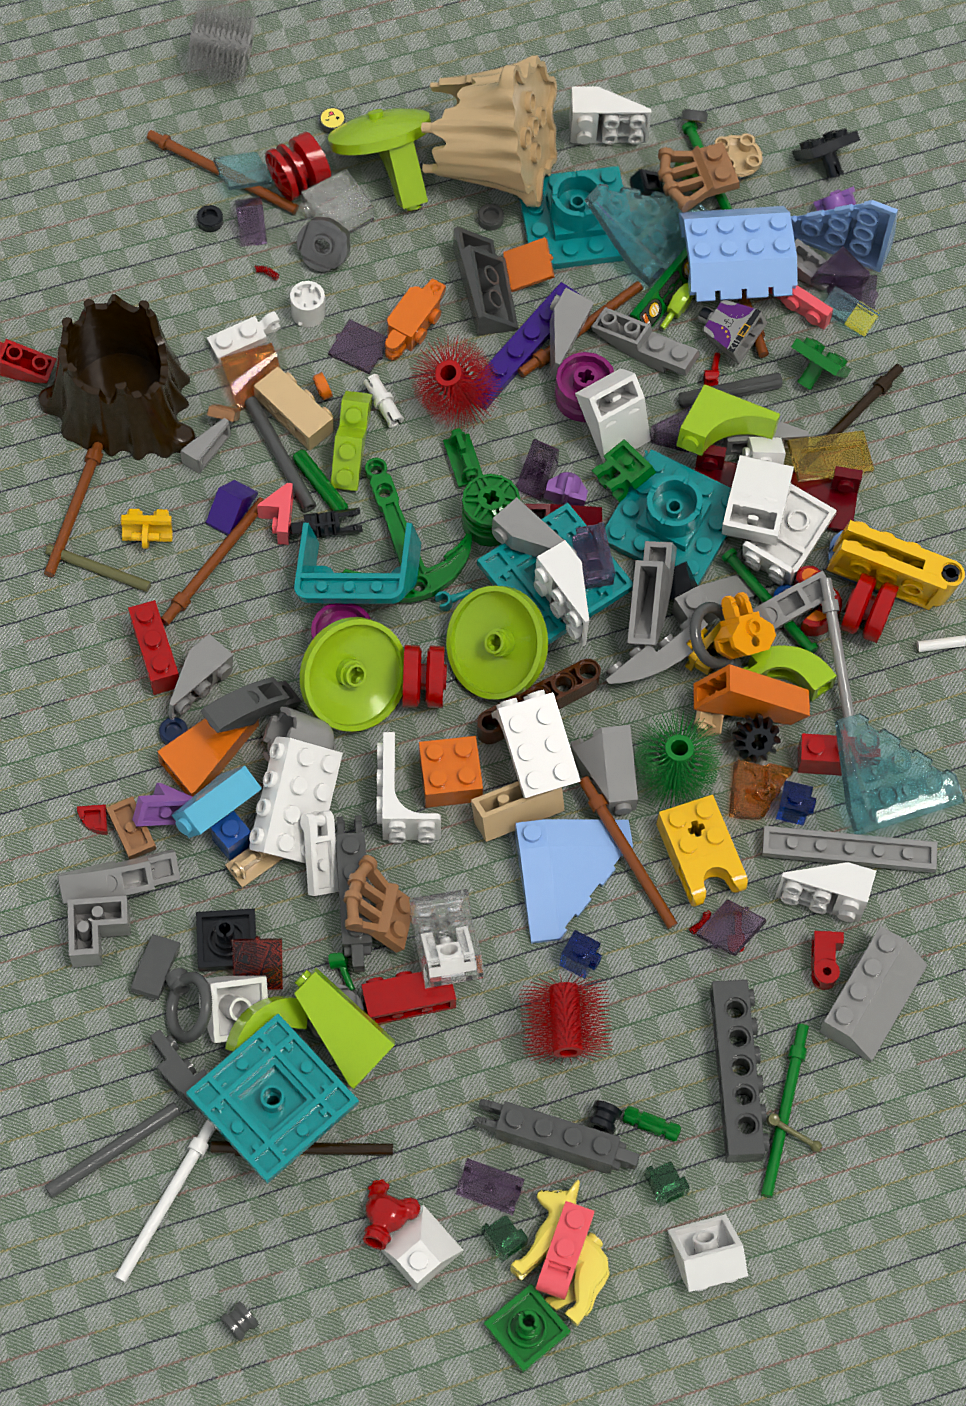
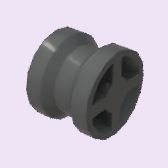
[220,1301,259,1341]

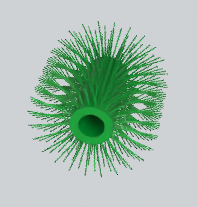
[634,710,723,810]

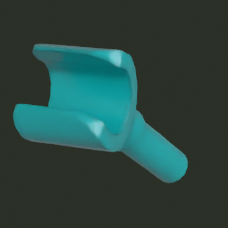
[435,588,473,612]

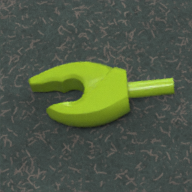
[660,283,694,330]

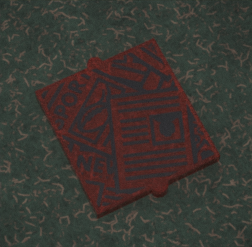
[233,936,283,989]

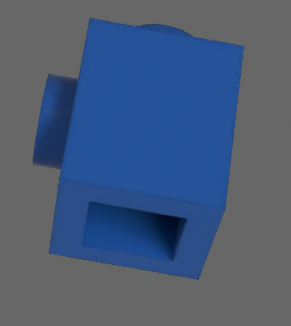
[210,811,251,861]

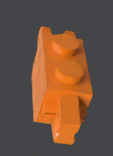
[385,279,446,361]

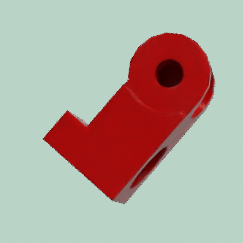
[811,931,844,990]

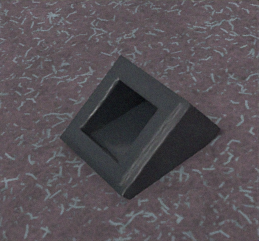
[629,169,665,200]
[669,561,698,600]

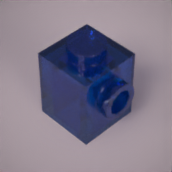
[776,780,816,826]
[559,930,603,979]

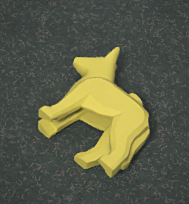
[510,1180,609,1326]

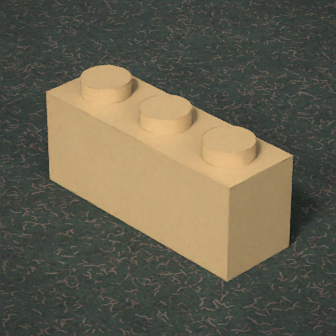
[254,367,334,451]
[471,781,565,842]

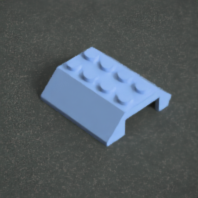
[678,206,798,302]

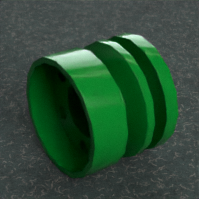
[461,474,520,547]

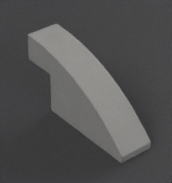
[627,541,677,646]

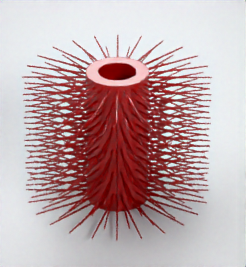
[409,335,503,429]
[519,974,613,1065]

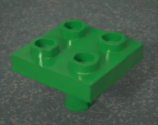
[791,337,852,390]
[484,1284,571,1373]

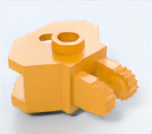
[714,592,776,660]

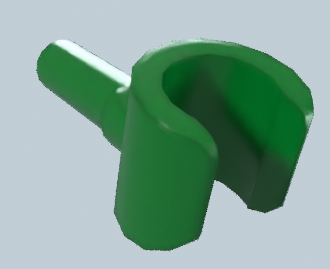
[328,952,355,991]

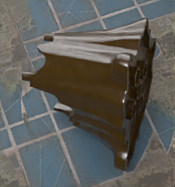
[38,294,196,460]

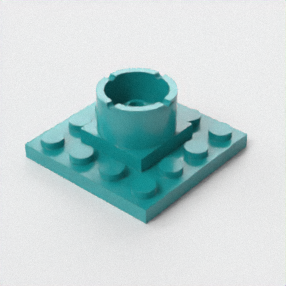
[518,166,637,270]
[599,449,731,586]
[477,503,633,645]
[186,1014,359,1184]

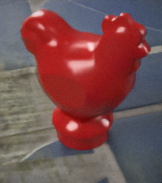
[363,1179,421,1250]

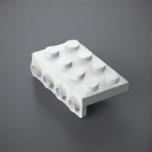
[249,737,343,864]

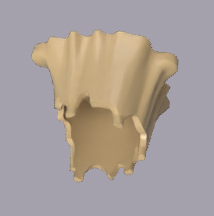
[421,55,557,207]

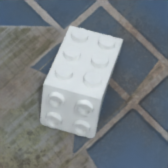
[742,483,837,585]
[491,690,580,798]
[377,732,441,843]

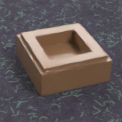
[207,404,241,422]

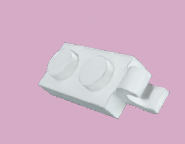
[207,312,281,364]

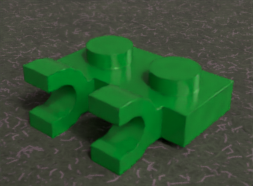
[591,439,656,502]

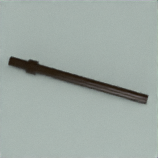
[793,364,904,474]
[211,1141,393,1157]

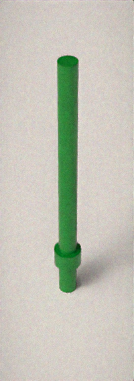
[761,1024,809,1198]

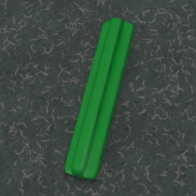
[293,449,348,511]

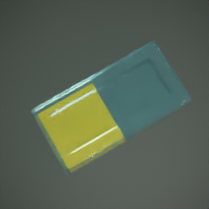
[824,286,880,338]

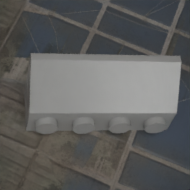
[819,926,928,1062]

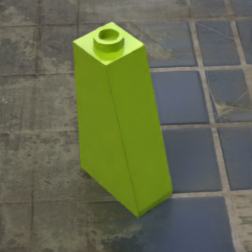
[294,967,395,1089]

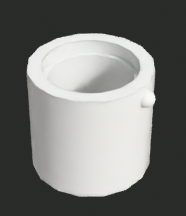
[290,281,326,327]

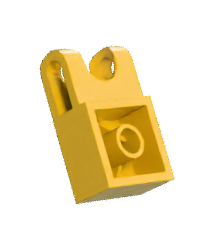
[656,794,748,907]

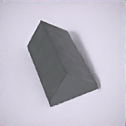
[453,226,519,336]

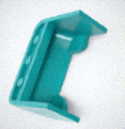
[294,523,422,604]

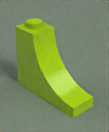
[378,141,428,211]
[676,384,780,456]

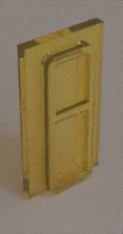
[787,430,875,482]

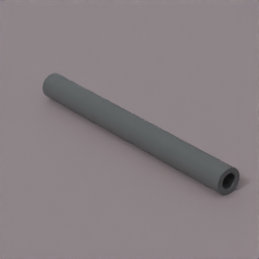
[244,396,316,512]
[44,1102,181,1199]

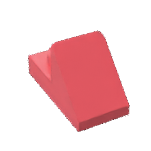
[257,483,294,545]

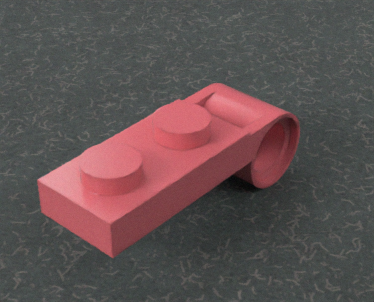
[768,285,833,330]
[535,1201,595,1300]

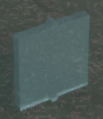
[213,152,272,190]

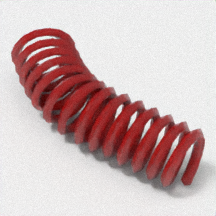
[255,265,279,281]
[689,910,711,935]

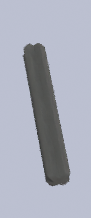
[678,372,783,408]

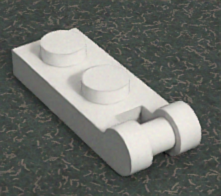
[300,810,339,896]

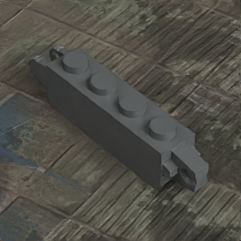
[335,815,372,972]
[473,1099,640,1173]

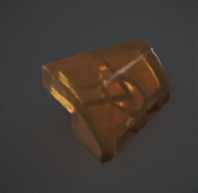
[221,343,280,411]
[729,760,793,819]

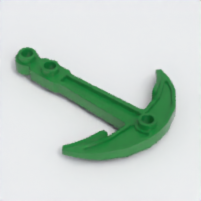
[342,458,472,603]

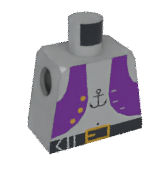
[698,300,767,364]

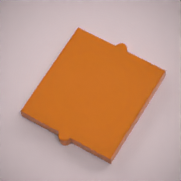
[503,237,555,292]

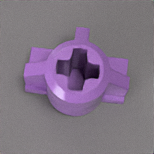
[813,186,856,211]
[543,472,588,506]

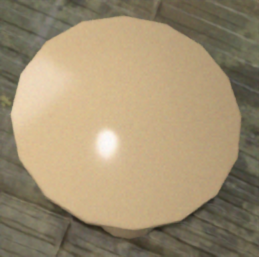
[714,133,763,177]

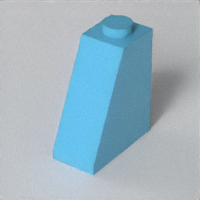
[172,765,262,838]

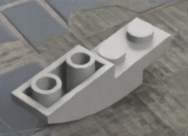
[591,307,699,376]
[753,570,837,631]
[605,616,708,684]
[57,849,180,904]

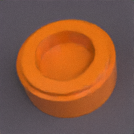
[313,372,333,401]

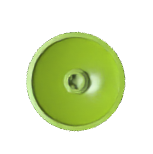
[328,108,431,155]
[446,586,548,699]
[300,617,404,732]

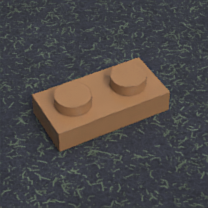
[106,796,156,860]

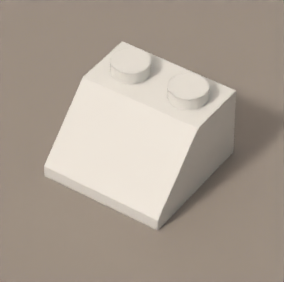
[668,1214,748,1292]

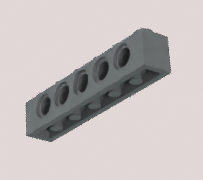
[710,979,769,1163]

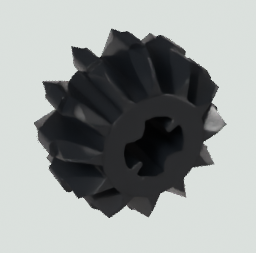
[732,713,781,763]

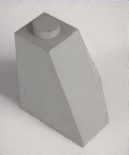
[571,725,638,815]

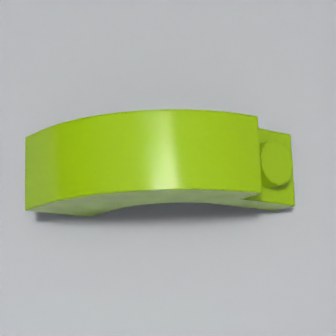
[743,645,837,702]
[225,996,308,1051]

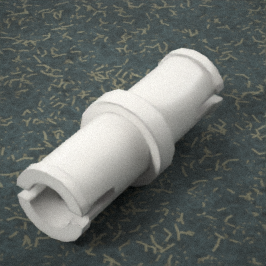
[363,374,404,428]

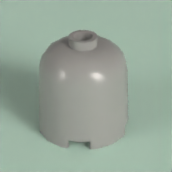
[263,707,336,762]

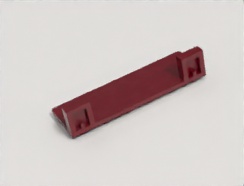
[695,445,863,532]

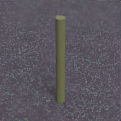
[45,544,151,592]

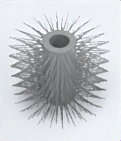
[186,0,256,85]

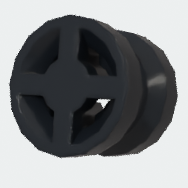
[586,1100,622,1135]

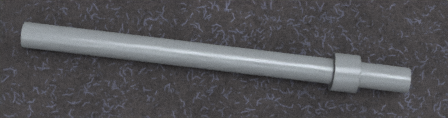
[820,578,858,737]

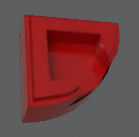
[77,804,108,835]

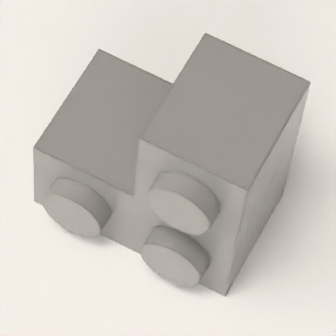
[67,895,131,967]

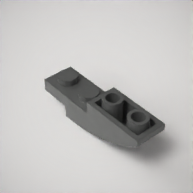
[200,677,302,733]
[150,1029,207,1115]

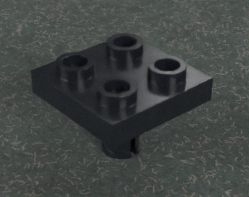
[792,128,860,178]
[196,908,258,972]

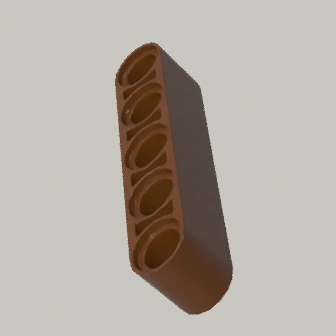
[477,658,601,744]

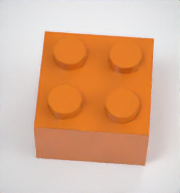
[419,736,483,808]

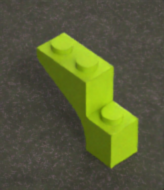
[331,391,373,491]

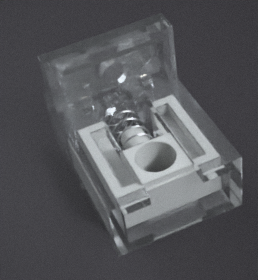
[409,889,484,988]

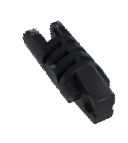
[290,507,363,538]

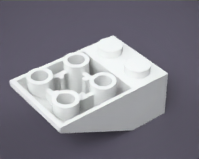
[569,86,651,144]
[575,368,651,463]
[722,455,794,546]
[534,540,589,647]
[775,862,876,922]

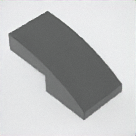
[130,934,180,1000]

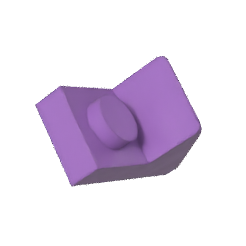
[132,783,193,826]

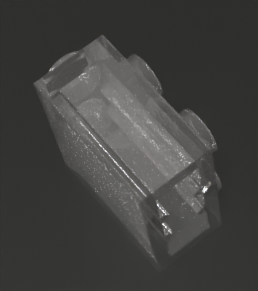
[300,169,374,244]

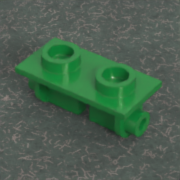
[443,428,483,487]

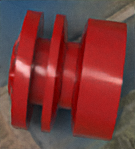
[265,132,331,201]

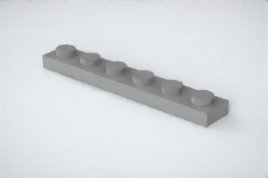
[761,826,938,873]

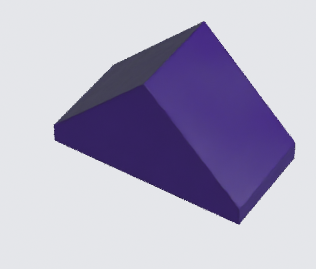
[206,480,258,536]

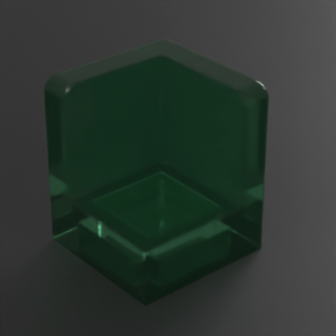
[644,1162,690,1207]
[481,1215,528,1263]

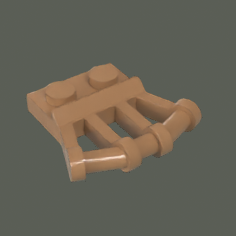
[657,142,740,213]
[343,855,415,953]

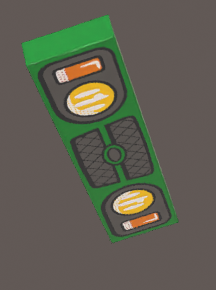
[630,247,689,328]

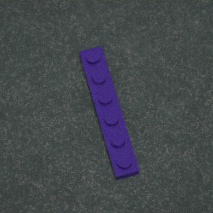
[474,282,581,410]

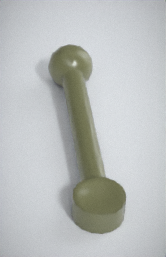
[766,1113,822,1152]

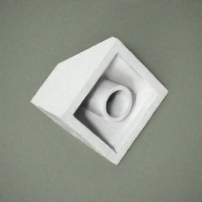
[199,976,268,1043]
[381,1205,463,1291]

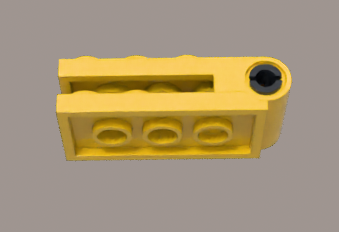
[826,520,965,610]

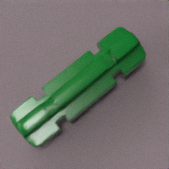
[622,1106,681,1142]

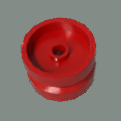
[840,572,899,644]
[403,645,447,708]

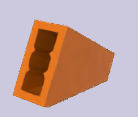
[693,664,810,725]
[157,718,259,796]

